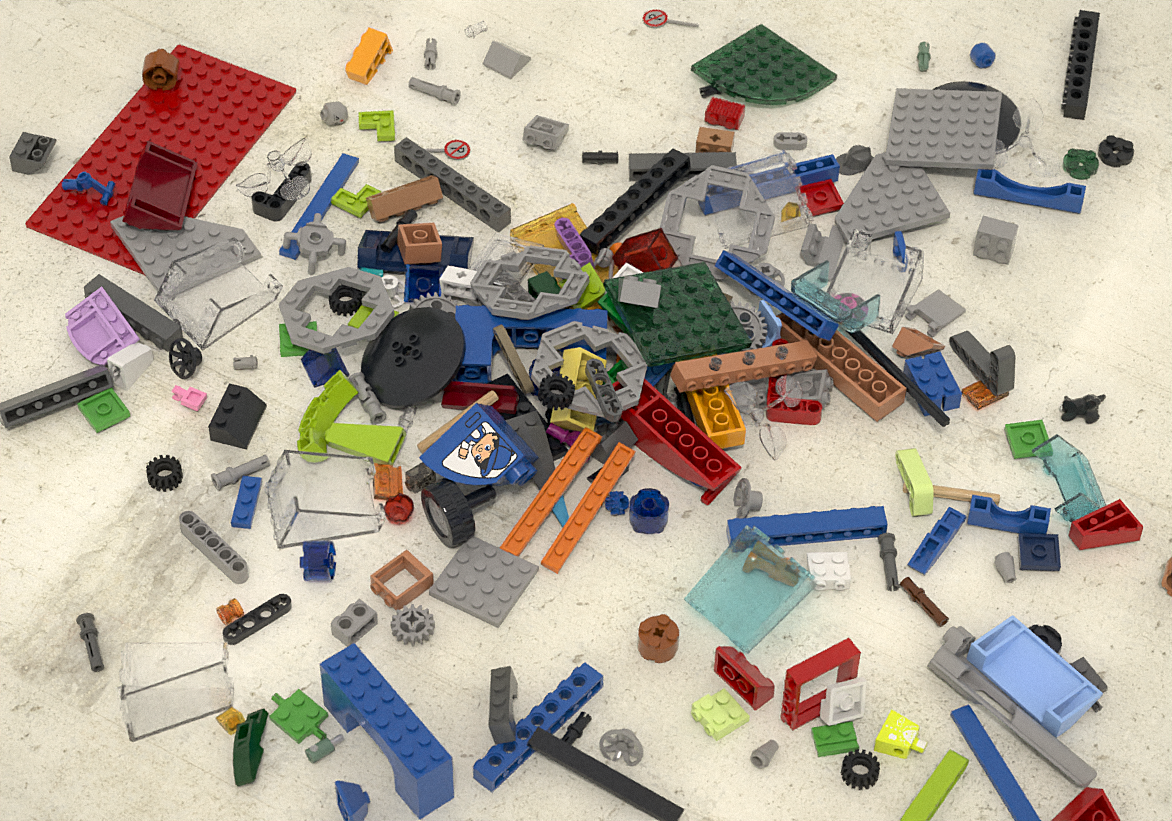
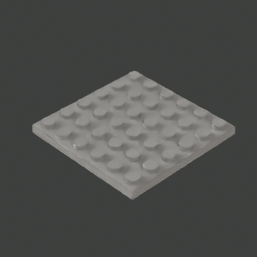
[885,88,1002,170]

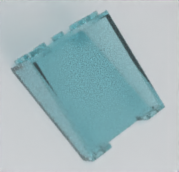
[684,525,817,654]

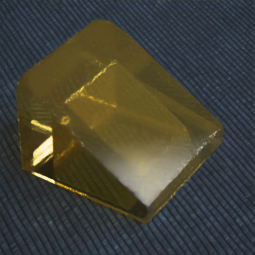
[781,202,801,226]
[215,707,245,735]

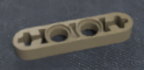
[492,324,534,395]

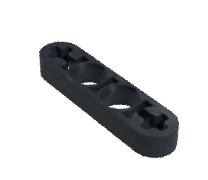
[223,594,292,645]

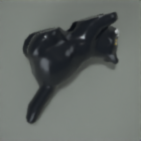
[1060,394,1106,424]

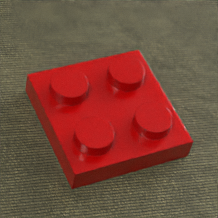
[797,179,844,217]

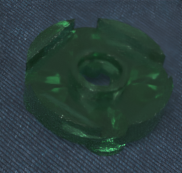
[1062,148,1099,180]

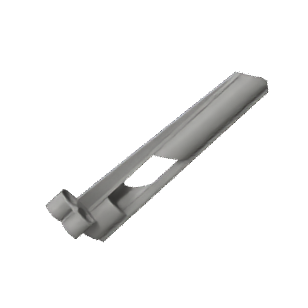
[927,626,1097,788]

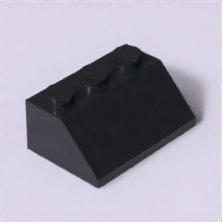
[208,383,267,450]

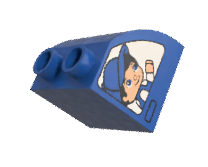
[419,403,539,486]

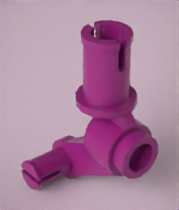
[546,423,590,470]

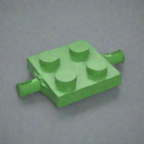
[269,689,328,744]

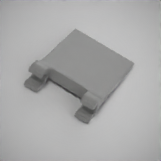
[904,289,966,337]

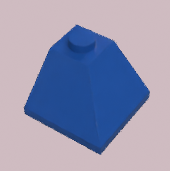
[335,780,370,821]

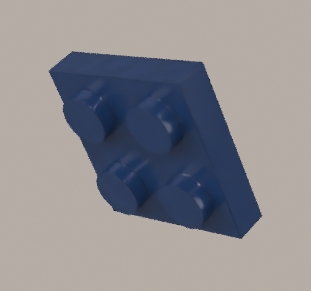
[1018,533,1061,571]

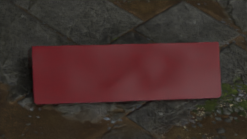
[441,381,519,414]

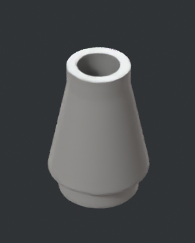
[994,552,1017,583]
[750,740,779,769]

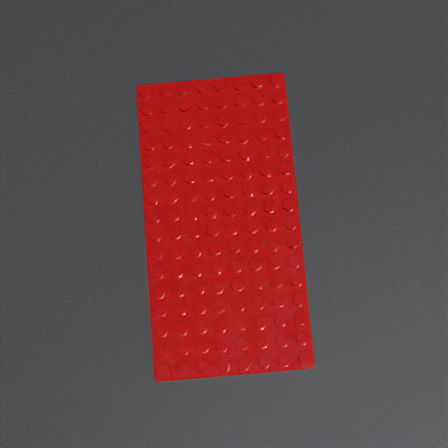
[25,44,296,276]

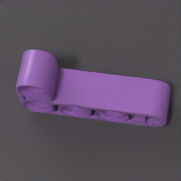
[554,218,595,269]

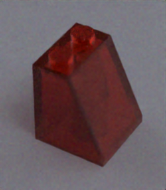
[612,228,678,278]

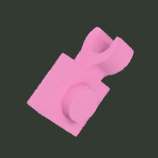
[172,385,207,411]

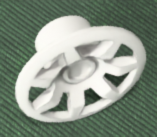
[381,275,409,308]

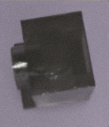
[405,462,436,494]

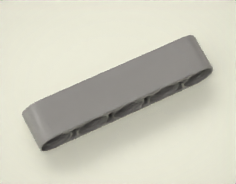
[179,511,249,584]

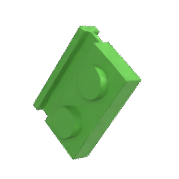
[811,721,859,757]

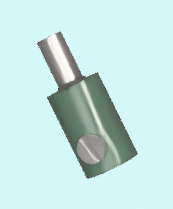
[305,734,344,764]

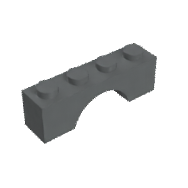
[488,666,518,745]

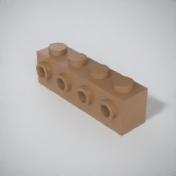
[366,175,443,222]

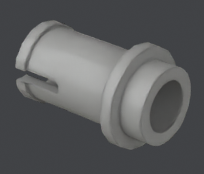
[233,355,258,370]

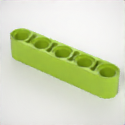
[901,749,969,821]

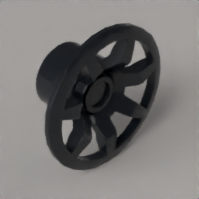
[169,338,202,379]

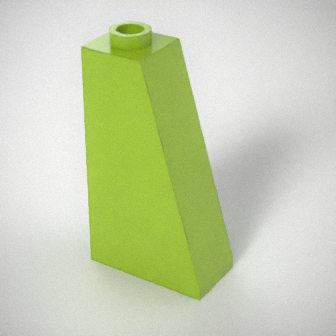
[324,423,407,469]

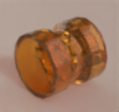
[216,598,244,625]

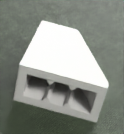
[107,342,154,391]

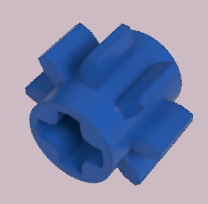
[605,491,629,515]

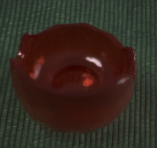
[383,493,414,525]

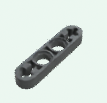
[585,359,623,422]

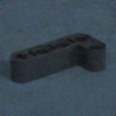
[251,162,312,222]

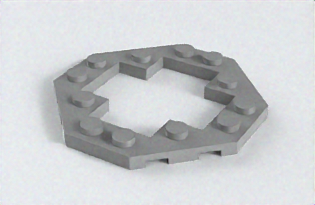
[660,165,775,281]
[470,245,589,320]
[279,267,395,354]
[531,321,649,418]

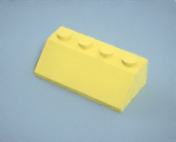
[550,347,607,432]

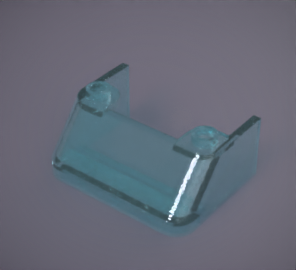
[791,260,881,333]
[1032,434,1106,522]

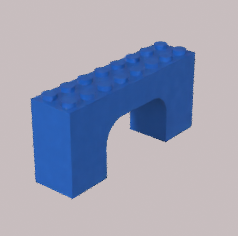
[453,305,607,384]
[319,643,454,820]

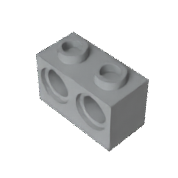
[331,599,378,647]

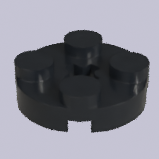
[1098,135,1134,168]

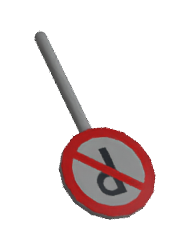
[643,9,699,28]
[425,140,471,160]

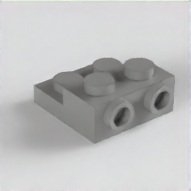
[522,115,569,150]
[786,370,834,409]

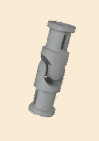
[349,372,387,424]

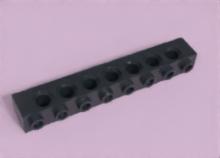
[1061,10,1100,120]
[580,148,691,256]

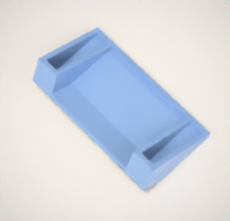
[967,615,1103,738]

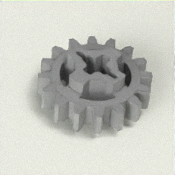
[391,604,435,646]

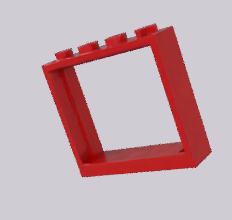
[780,637,861,731]

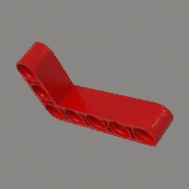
[766,338,822,425]

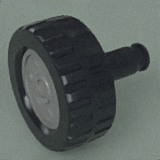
[421,478,496,547]

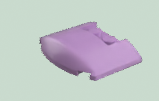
[65,287,140,366]

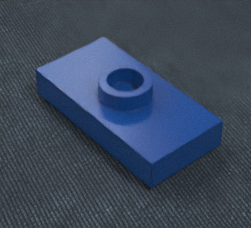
[893,231,909,271]

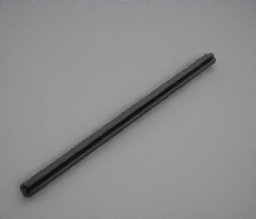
[812,289,950,427]

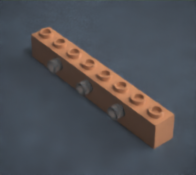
[670,340,817,392]

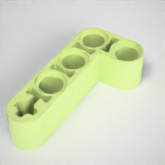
[895,448,934,516]

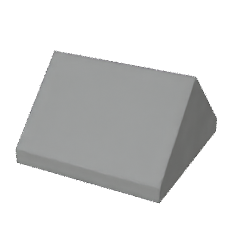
[483,41,531,79]

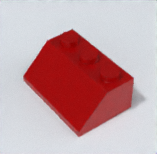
[714,646,775,711]
[1051,787,1120,821]

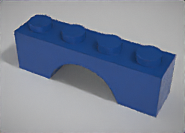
[967,495,1051,534]

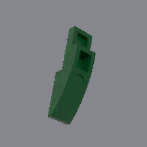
[233,708,269,787]

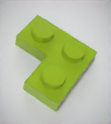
[358,110,395,141]
[331,184,381,218]

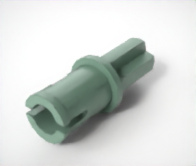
[917,42,931,71]

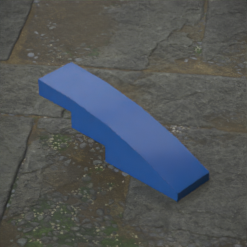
[907,507,966,575]

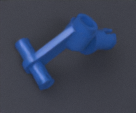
[62,171,116,205]

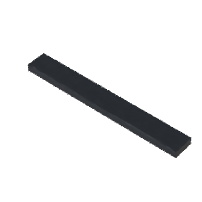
[527,727,685,821]

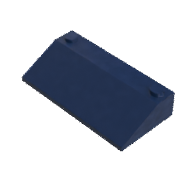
[357,230,474,274]

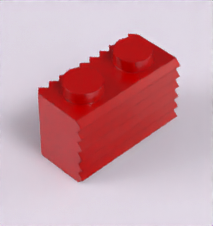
[705,96,745,130]

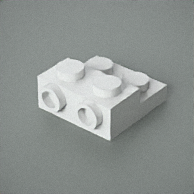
[807,552,851,591]
[820,677,867,726]

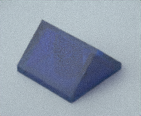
[404,264,443,302]
[301,348,350,388]

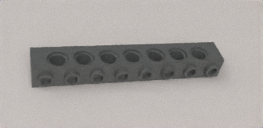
[394,137,511,233]

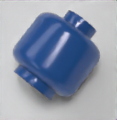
[970,43,996,68]

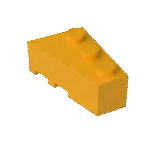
[345,27,393,85]

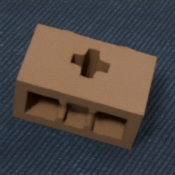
[695,127,735,153]

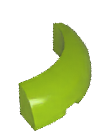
[297,370,359,461]

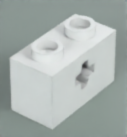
[439,266,478,300]

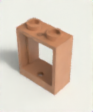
[370,549,434,610]

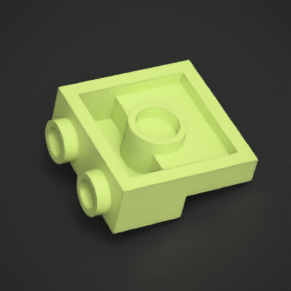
[691,688,750,741]

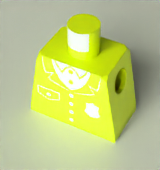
[874,709,928,759]

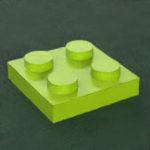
[558,262,606,309]

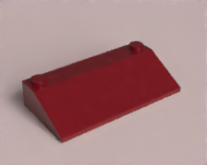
[122,141,198,230]

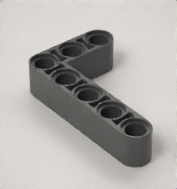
[949,331,1016,396]

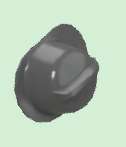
[836,145,874,176]

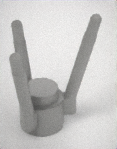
[594,248,615,282]

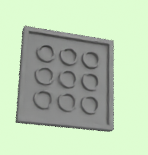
[429,536,539,628]

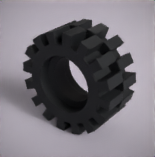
[328,284,362,316]
[538,373,575,410]
[146,455,183,492]
[841,749,880,790]

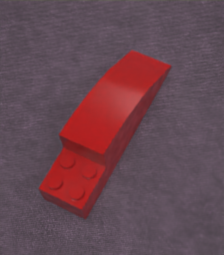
[605,378,742,491]

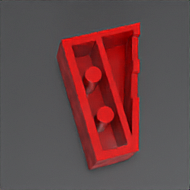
[1068,499,1144,550]

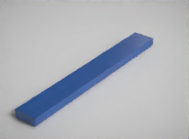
[279,153,359,260]
[950,705,1041,821]

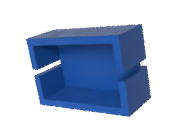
[903,351,962,416]

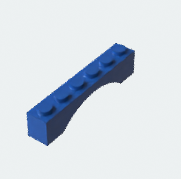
[974,169,1086,213]

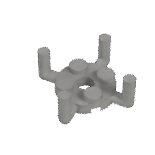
[283,213,346,275]

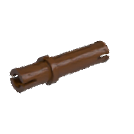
[900,577,949,627]

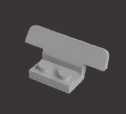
[801,224,844,282]

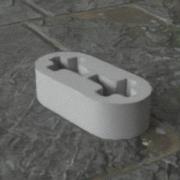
[773,132,808,150]

